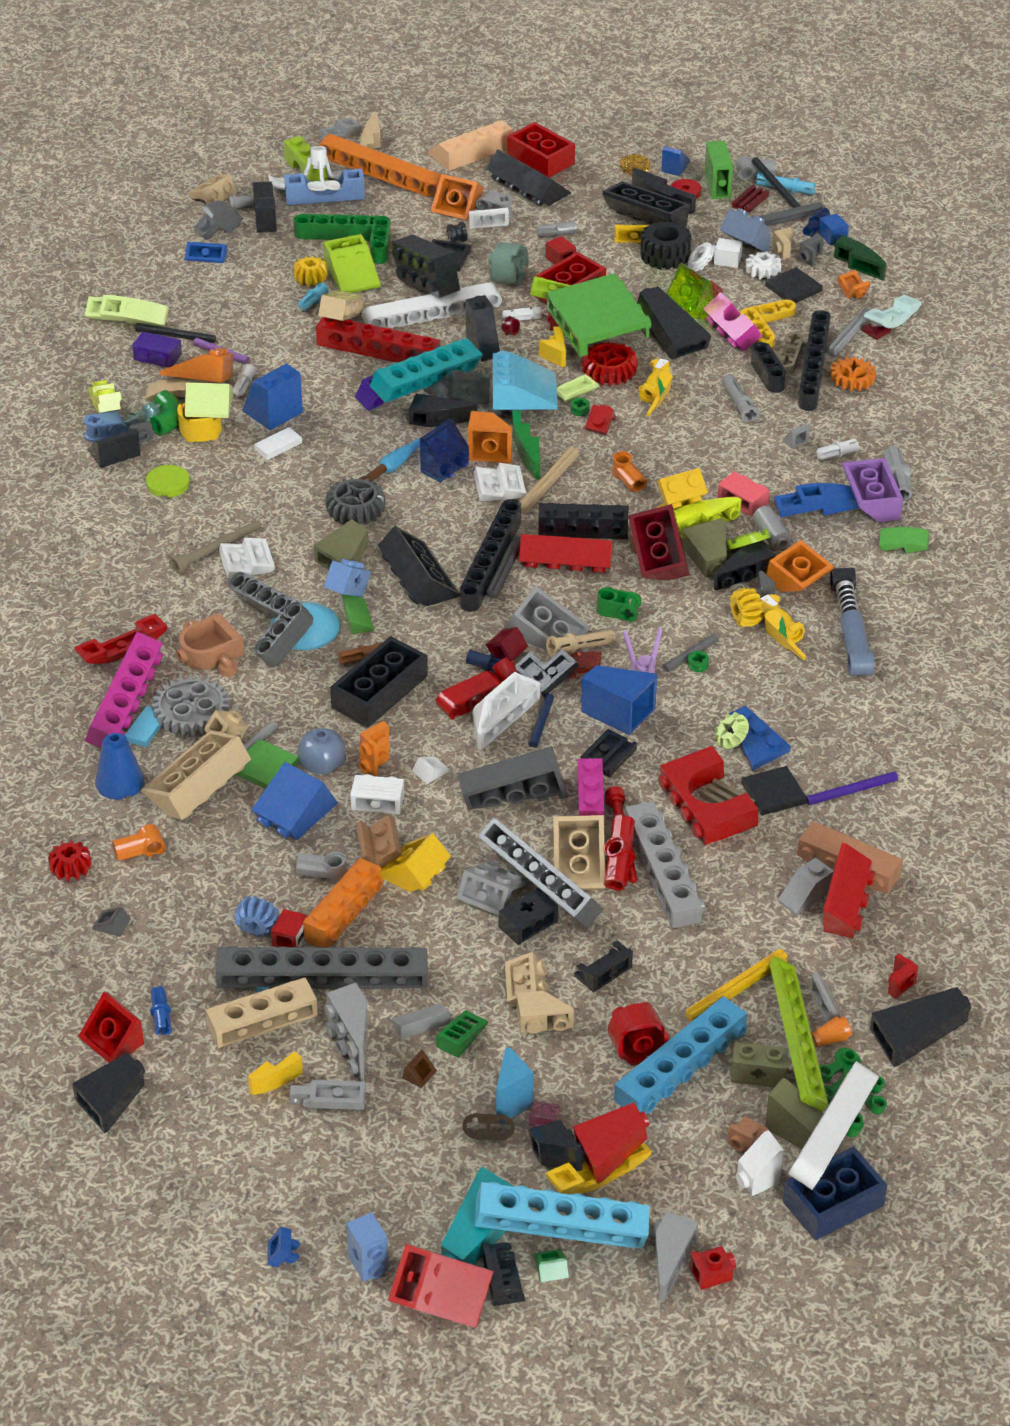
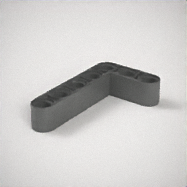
[228,572,314,667]

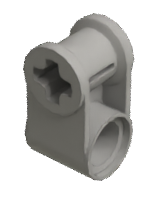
[475,190,513,219]

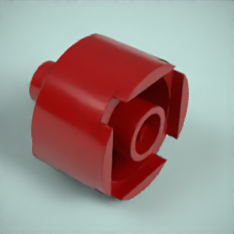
[608,1002,669,1066]

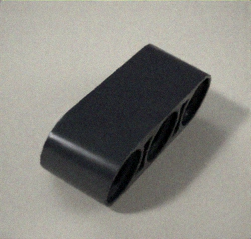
[751,342,786,393]

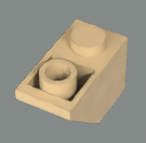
[517,990,574,1034]

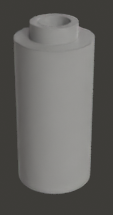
[753,506,792,550]

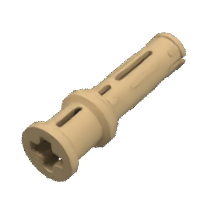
[546,630,616,657]

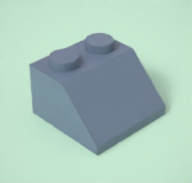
[720,208,770,252]

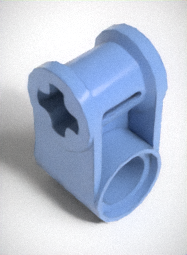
[84,411,127,442]

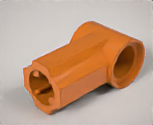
[612,451,647,493]
[112,824,166,861]

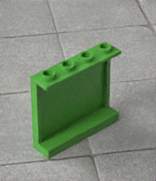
[547,273,651,357]

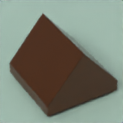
[402,1050,437,1088]

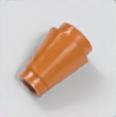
[811,1016,852,1048]

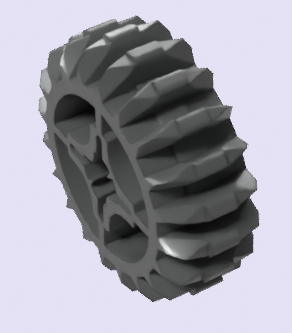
[326,477,385,525]

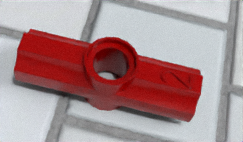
[604,814,636,891]

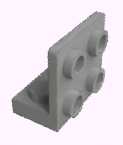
[456,861,529,916]

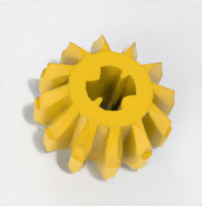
[293,256,328,288]
[729,588,764,627]

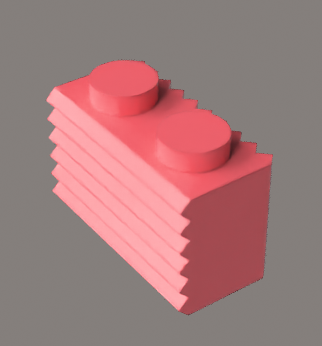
[717,471,770,517]

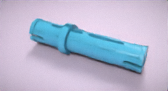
[756,172,816,195]

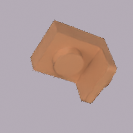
[727,1116,768,1153]

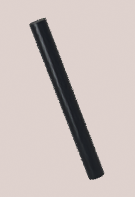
[752,157,801,208]
[135,323,216,343]

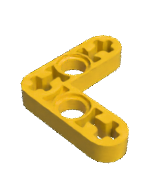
[740,300,796,348]

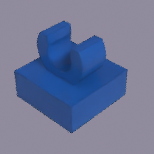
[267,1226,300,1267]

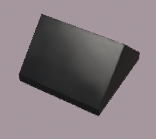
[88,428,141,468]

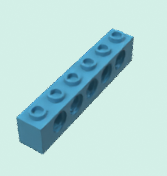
[614,996,747,1113]

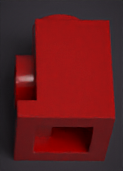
[690,1246,736,1290]

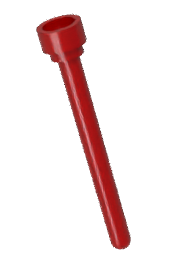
[605,786,638,883]

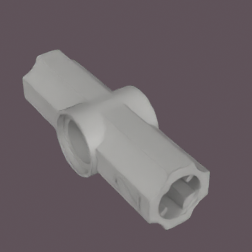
[883,446,912,501]

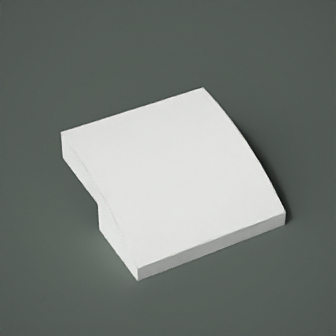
[473,463,526,501]
[219,537,275,579]

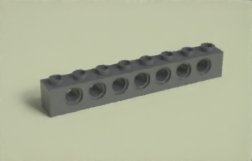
[216,946,428,989]

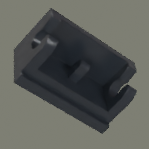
[574,940,633,993]
[483,1242,525,1306]

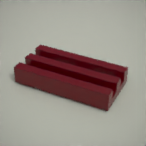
[732,185,769,213]

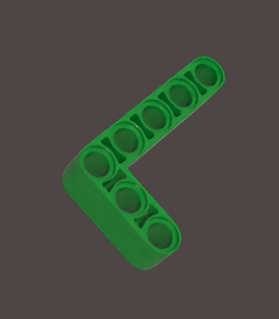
[293,214,391,264]

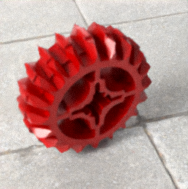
[581,341,638,386]

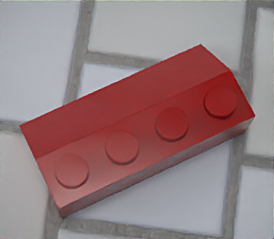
[519,534,614,573]

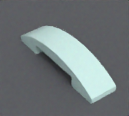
[864,295,922,328]

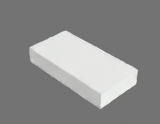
[254,427,302,460]

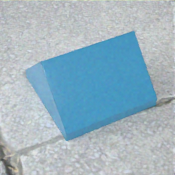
[496,1047,534,1124]

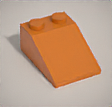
[160,348,234,382]

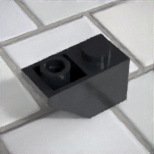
[529,1120,585,1172]

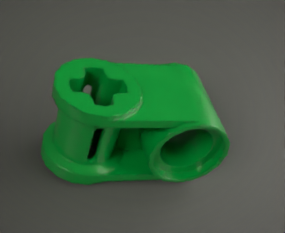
[596,587,642,622]

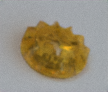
[620,154,650,175]

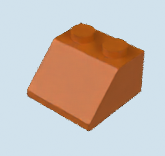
[431,174,484,220]
[468,411,512,463]
[766,540,834,592]

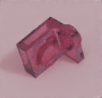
[529,1102,560,1133]

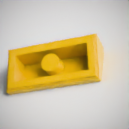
[614,225,650,243]

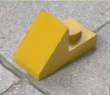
[539,327,566,367]

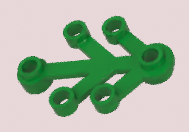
[819,1048,887,1137]

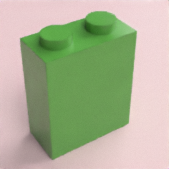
[704,141,733,199]

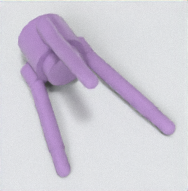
[623,628,662,674]

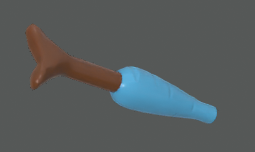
[361,439,422,482]

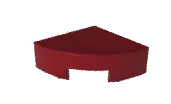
[861,324,891,340]

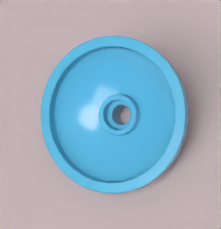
[270,601,340,650]

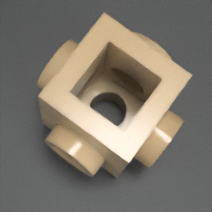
[204,710,249,740]

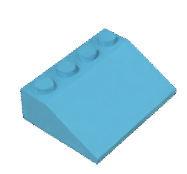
[493,351,558,410]

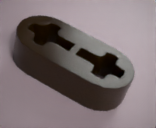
[462,1113,515,1140]

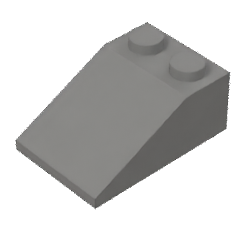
[503,586,591,656]

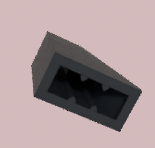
[466,295,500,362]
[72,1052,145,1133]

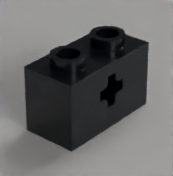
[499,888,558,945]

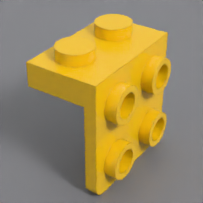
[656,468,708,510]

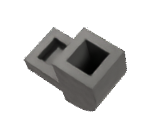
[194,201,243,240]

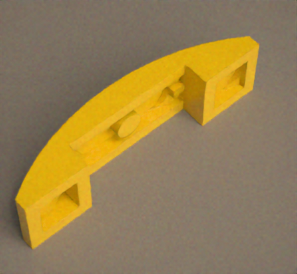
[545,1143,652,1195]

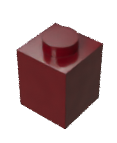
[485,627,529,661]

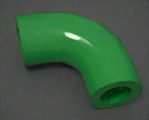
[150,390,182,436]

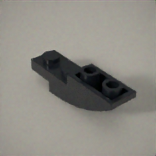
[632,167,696,214]

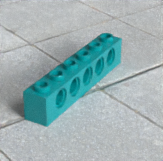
[370,338,483,403]

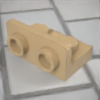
[189,174,237,205]
[505,952,549,1007]

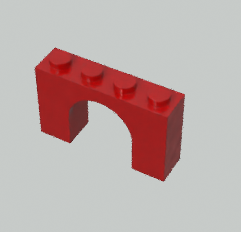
[658,745,758,845]

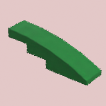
[512,410,540,480]

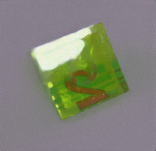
[666,263,714,320]

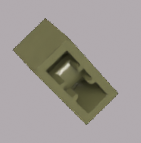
[731,1042,789,1087]

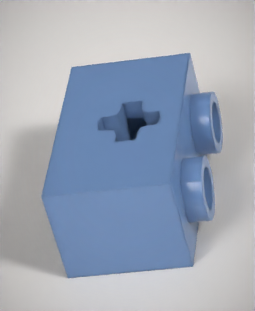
[323,558,371,597]
[346,1212,389,1282]

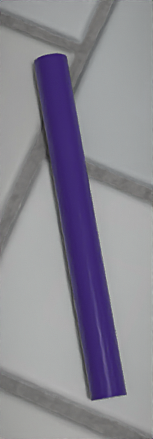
[806,771,898,806]

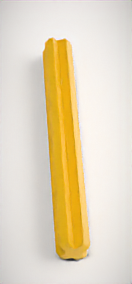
[685,949,788,1022]

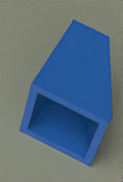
[243,363,303,430]
[580,665,657,735]
[252,762,338,840]

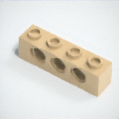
[318,291,365,321]
[206,977,318,1048]

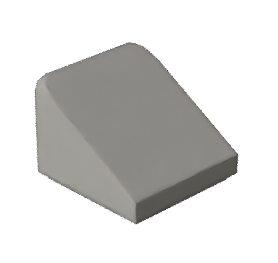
[783,424,810,449]

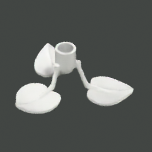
[269,146,350,191]

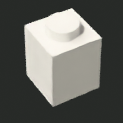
[712,238,742,268]

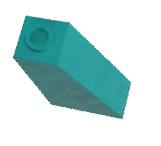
[441,1167,515,1265]

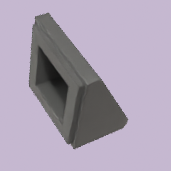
[757,570,775,598]
[92,907,131,937]

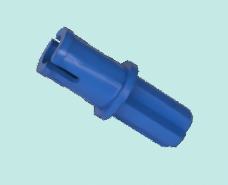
[150,986,172,1035]

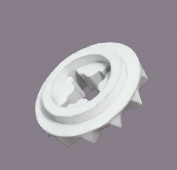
[688,243,715,272]

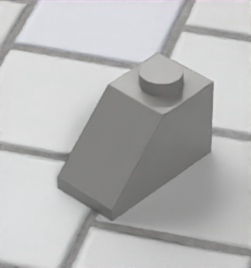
[778,857,834,915]

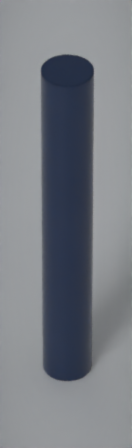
[528,693,554,748]

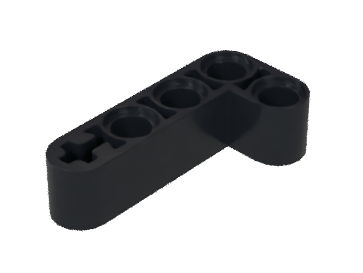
[253,181,277,233]

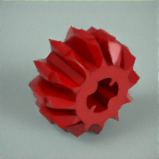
[48,840,92,882]

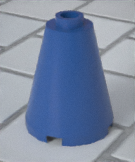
[95,733,144,800]

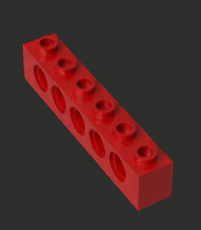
[316,317,440,363]

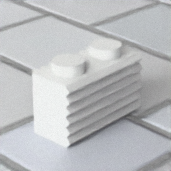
[351,774,404,814]

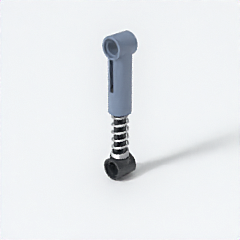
[830,567,875,676]

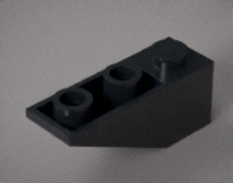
[409,393,478,428]
[714,540,776,591]

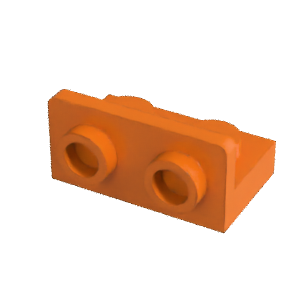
[359,721,389,777]

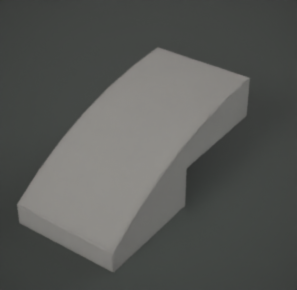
[318,118,362,139]

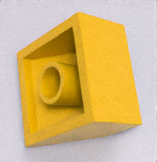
[381,833,451,892]

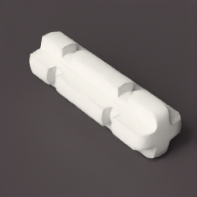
[502,306,542,321]

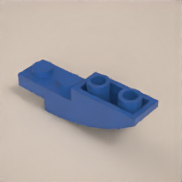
[774,483,859,518]

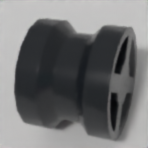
[446,222,468,242]

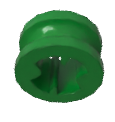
[571,398,590,416]
[688,651,709,672]

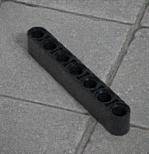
[798,310,831,411]
[460,499,521,612]

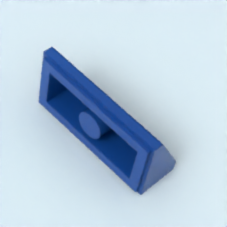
[185,242,228,263]

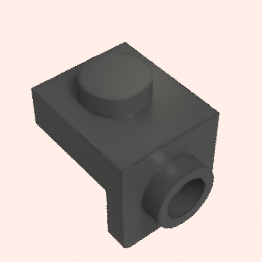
[799,234,824,267]

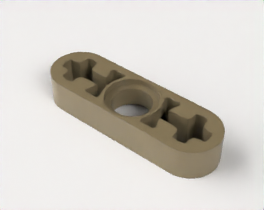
[778,332,804,374]

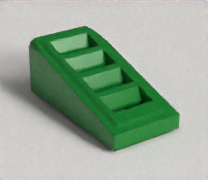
[436,1010,488,1058]

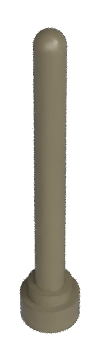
[169,520,261,574]

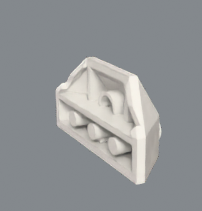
[473,672,540,750]

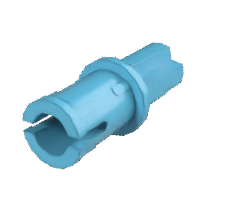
[298,283,329,311]

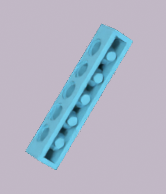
[475,1182,649,1248]

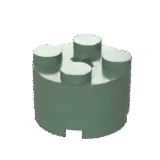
[488,242,529,285]

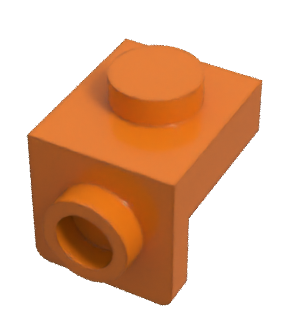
[837,270,871,299]

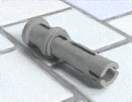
[722,374,760,422]

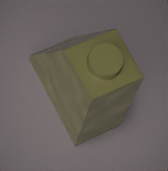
[682,518,727,578]
[314,520,369,570]
[765,1078,824,1149]

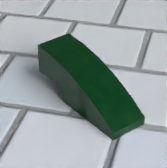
[834,235,887,281]

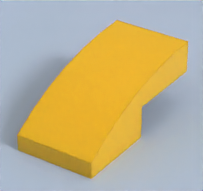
[248,1051,303,1095]

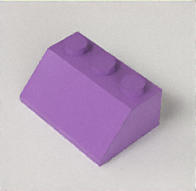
[842,458,903,522]

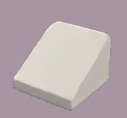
[412,757,450,784]

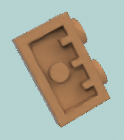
[356,814,402,868]

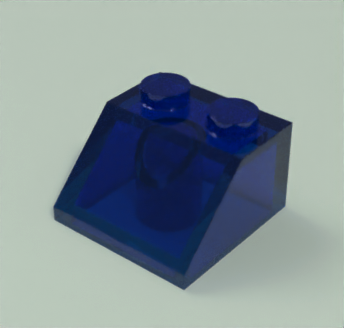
[420,419,469,483]

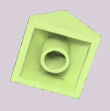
[185,383,234,418]

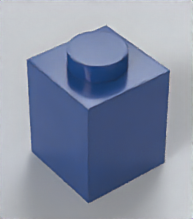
[818,213,849,246]

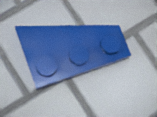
[729,705,791,771]

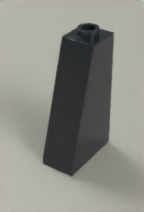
[637,286,711,360]
[870,987,971,1067]

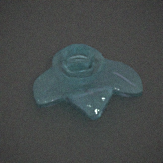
[124,401,161,424]

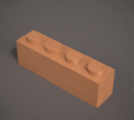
[797,821,903,894]

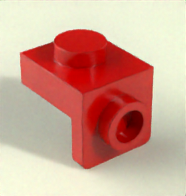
[585,404,616,435]

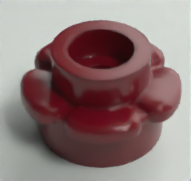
[502,316,520,336]

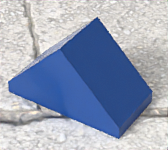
[661,146,690,176]

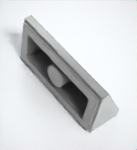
[810,972,843,1023]
[391,1003,451,1039]

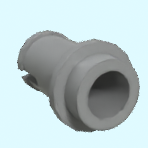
[228,194,254,210]

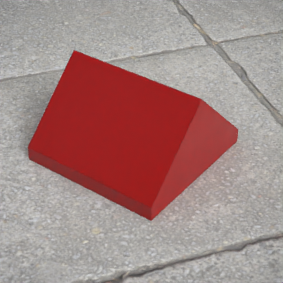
[78,991,144,1063]

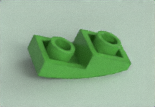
[879,527,929,553]

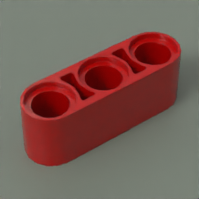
[436,671,502,720]

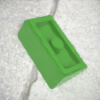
[342,594,374,634]

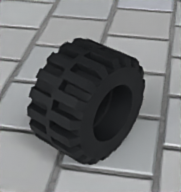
[640,221,691,270]

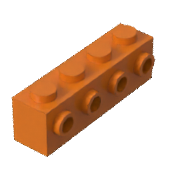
[303,858,383,948]

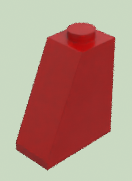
[573,1102,649,1184]

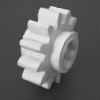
[746,252,781,280]

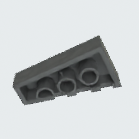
[458,746,568,809]

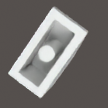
[736,1130,784,1196]

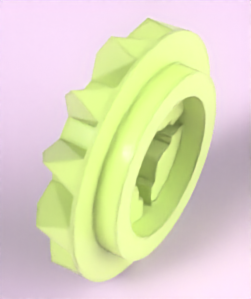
[713,712,749,749]

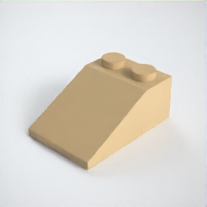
[553,815,606,890]

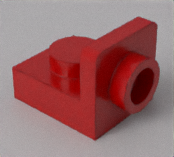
[888,953,918,999]

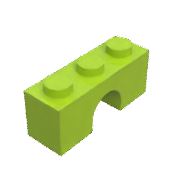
[283,136,328,182]

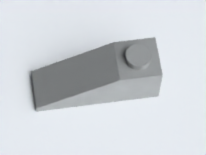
[652,1211,698,1302]

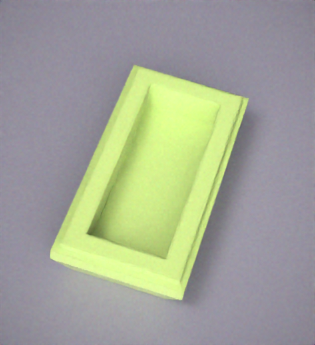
[557,374,599,403]

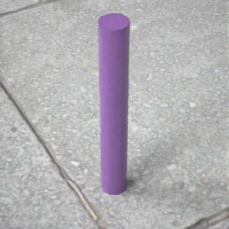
[193,338,250,364]

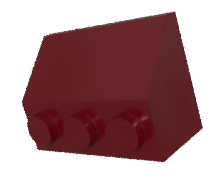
[628,504,690,581]

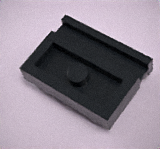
[581,729,637,777]

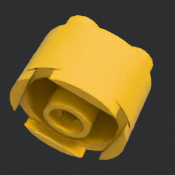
[177,399,222,442]

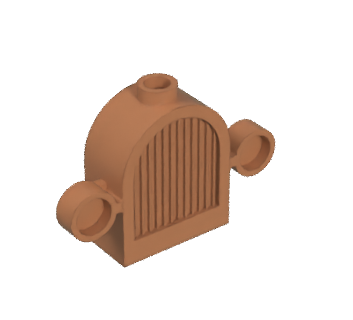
[176,613,244,677]

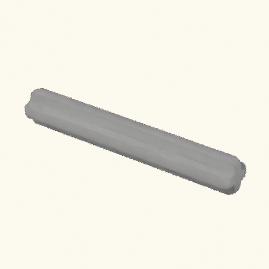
[827,307,871,356]

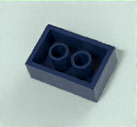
[783,1146,887,1241]

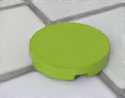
[146,465,190,497]
[726,528,771,550]

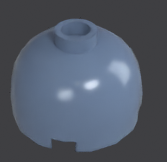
[298,728,346,774]

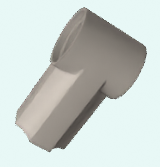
[736,156,775,180]
[296,851,348,884]

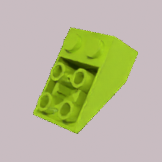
[323,234,381,293]

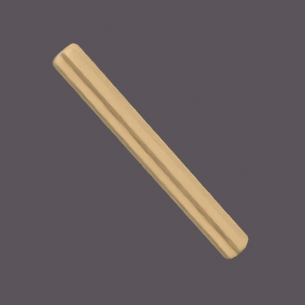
[520,446,579,513]

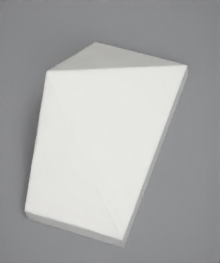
[469,208,509,229]

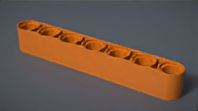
[318,134,441,198]

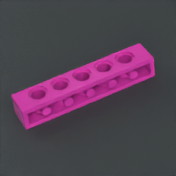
[85,632,164,748]

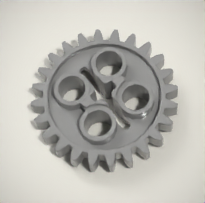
[152,675,230,736]

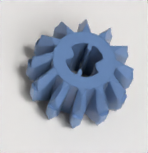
[234,895,279,937]

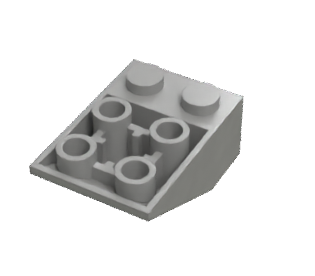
[324,983,368,1082]

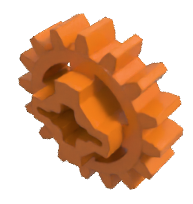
[830,356,876,392]

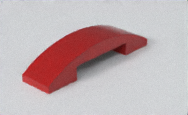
[74,614,168,664]

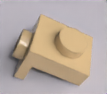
[772,228,793,259]

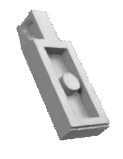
[289,1080,366,1110]

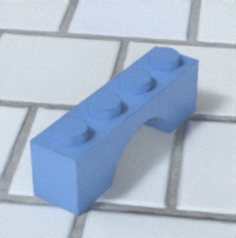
[284,169,365,205]

